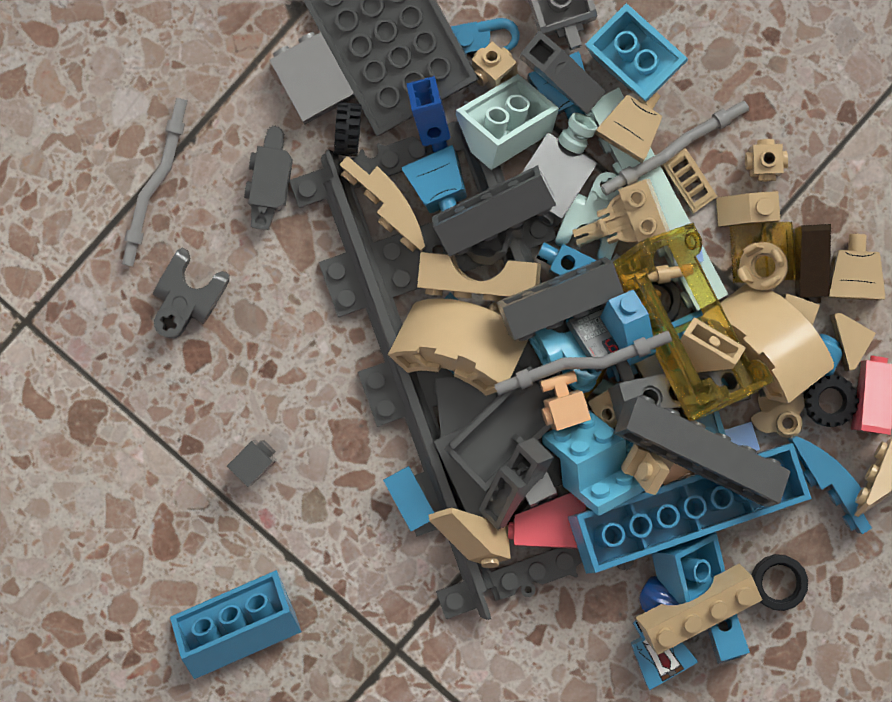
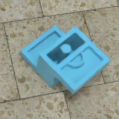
[542,410,645,516]

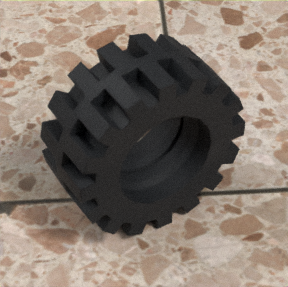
[334,102,362,156]
[803,375,859,427]

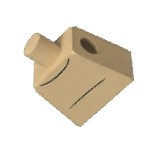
[595,93,663,163]
[825,234,885,301]

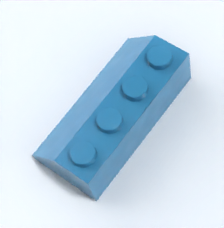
[170,570,302,679]

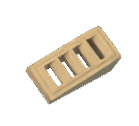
[661,148,718,214]

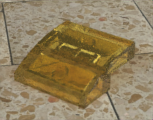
[729,222,796,284]

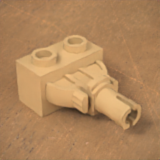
[572,179,671,247]

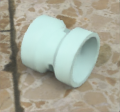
[558,113,598,154]

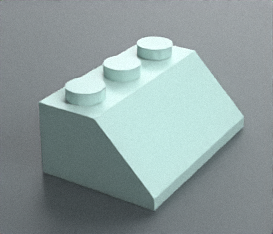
[455,74,559,170]

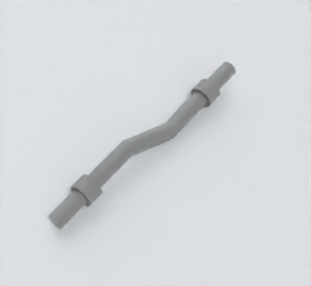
[122,98,188,266]
[600,101,749,196]
[495,331,673,395]

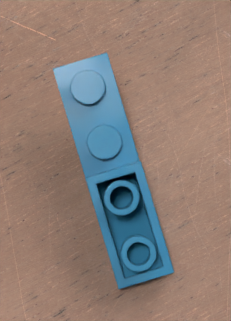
[788,436,872,534]

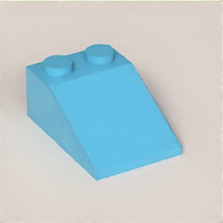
[585,3,688,102]

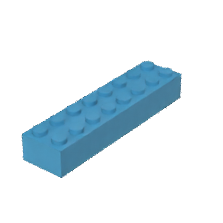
[568,443,812,574]

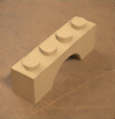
[417,252,541,301]
[636,563,762,655]

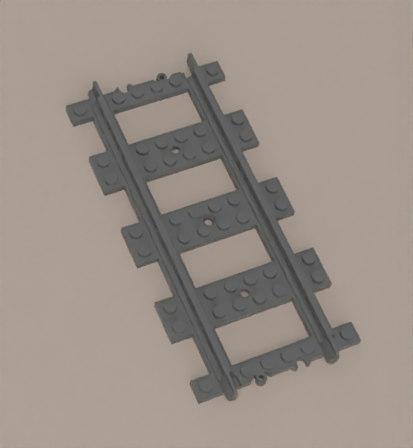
[289,101,634,620]

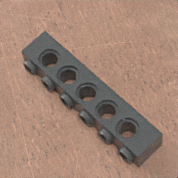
[608,357,766,422]

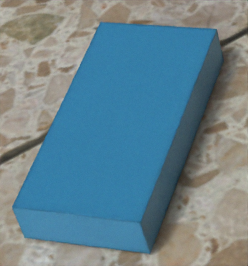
[383,466,434,531]

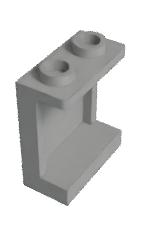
[270,32,355,125]

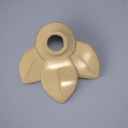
[750,393,805,438]

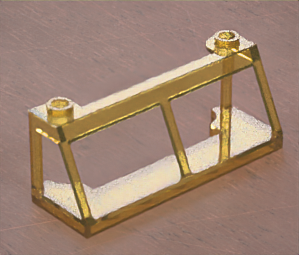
[613,222,774,421]

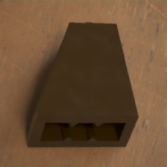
[792,224,831,304]

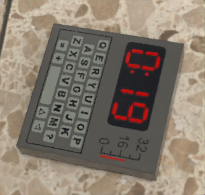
[566,306,620,373]

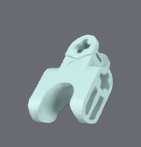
[555,172,623,260]

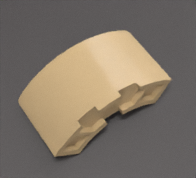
[701,284,834,403]
[388,298,528,396]

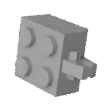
[528,0,598,51]

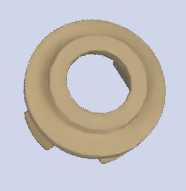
[737,242,788,291]

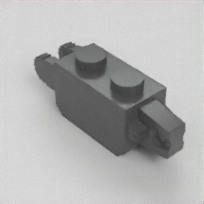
[244,125,293,230]

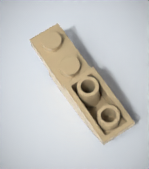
[340,156,425,252]

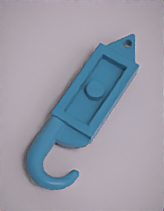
[451,18,520,55]

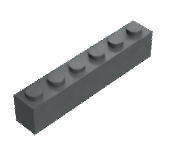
[614,395,790,507]

